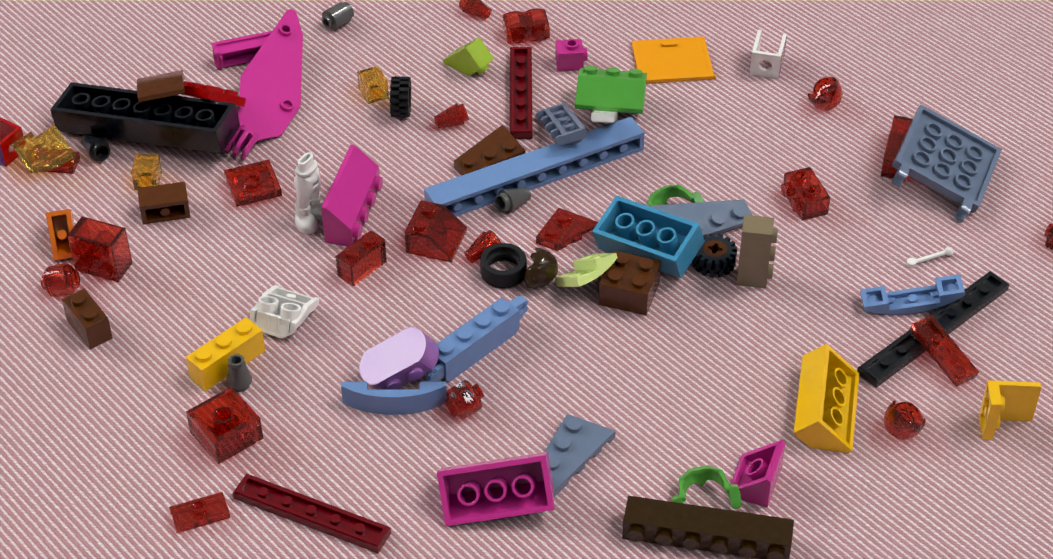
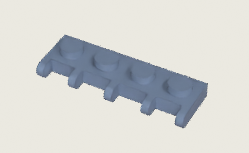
[536,103,588,146]

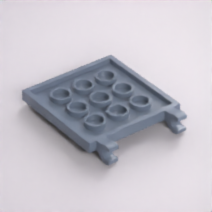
[891,105,1002,222]

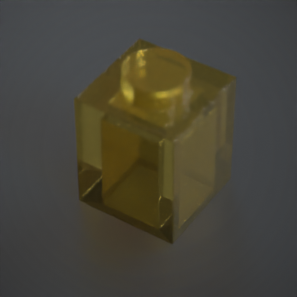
[357,66,389,104]
[131,154,162,190]

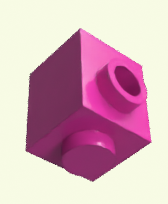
[555,39,588,71]

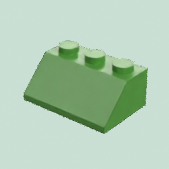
[575,66,647,114]

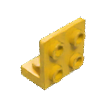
[979,380,1042,440]

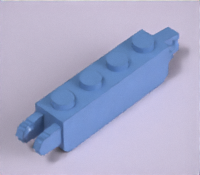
[426,295,528,382]

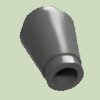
[495,187,531,213]
[226,354,252,392]

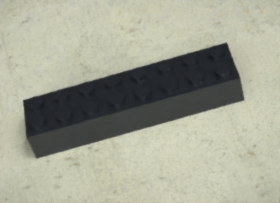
[50,82,240,154]

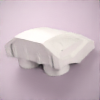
[249,285,319,338]

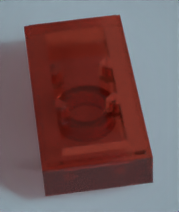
[169,492,230,533]

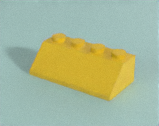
[793,344,859,453]

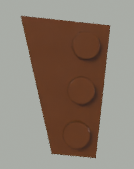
[454,125,525,176]

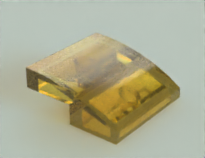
[11,125,76,173]

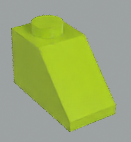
[442,37,494,76]

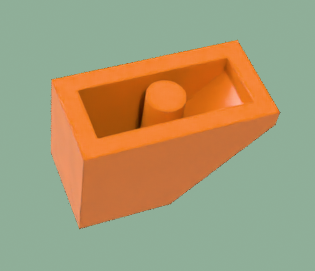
[46,209,79,261]

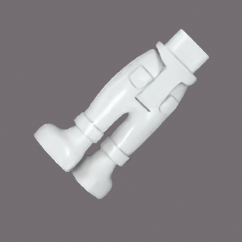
[294,152,324,234]

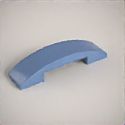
[860,274,965,315]
[341,382,447,415]

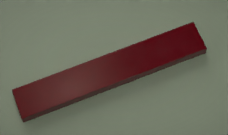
[510,47,533,139]
[233,473,391,553]

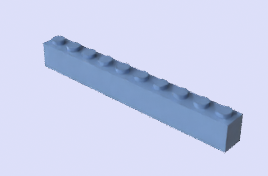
[424,117,645,223]

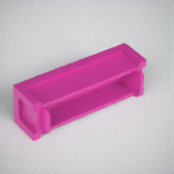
[211,31,272,70]

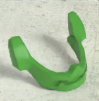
[647,184,705,206]
[671,465,741,509]

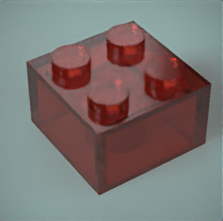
[67,216,133,282]
[186,387,263,464]

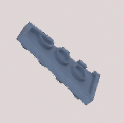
[649,199,753,237]
[545,414,616,497]

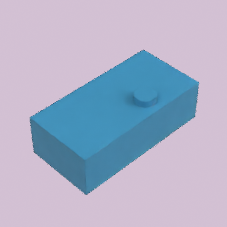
[592,195,705,278]

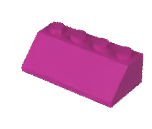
[321,145,383,247]
[437,452,555,526]

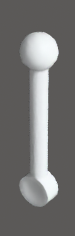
[907,247,954,268]

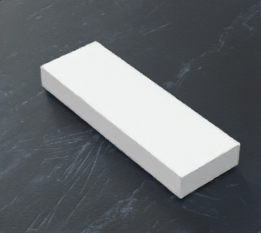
[591,110,618,123]

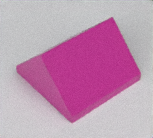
[731,440,785,508]

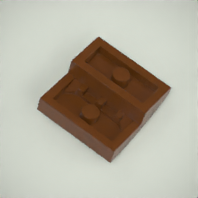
[137,70,186,102]

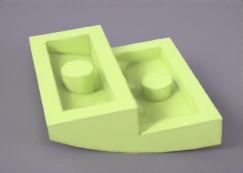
[555,253,618,287]

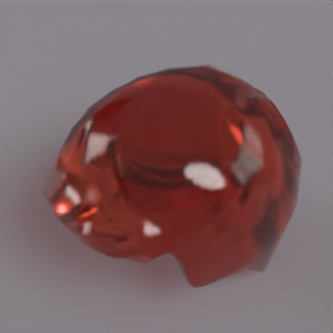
[808,76,843,111]
[884,400,926,440]

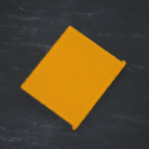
[631,37,716,84]

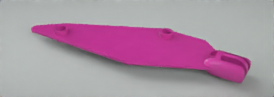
[225,9,303,160]

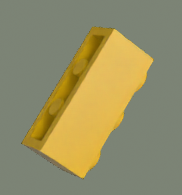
[186,317,265,391]

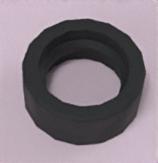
[480,243,527,289]

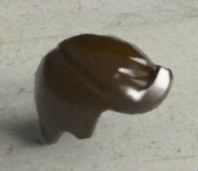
[524,247,558,288]

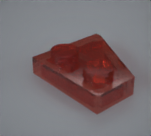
[536,208,598,251]

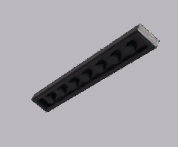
[857,271,1009,388]

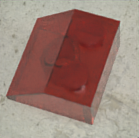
[405,200,467,263]

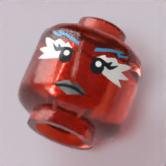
[444,380,485,419]

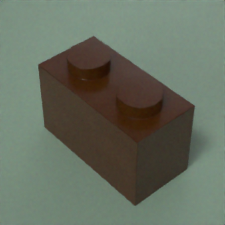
[137,181,191,224]
[62,289,113,350]

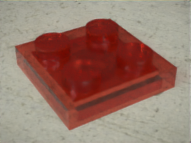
[224,160,282,207]

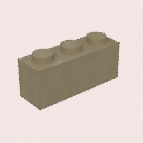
[737,215,778,288]

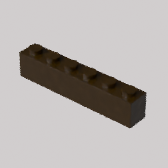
[622,496,794,559]

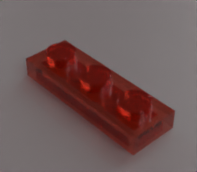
[909,315,979,387]

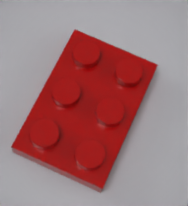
[181,81,246,107]

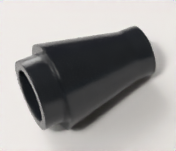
[81,134,111,161]

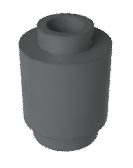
[322,2,354,30]

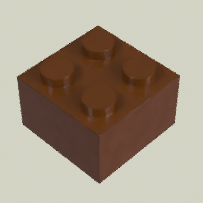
[599,251,661,316]

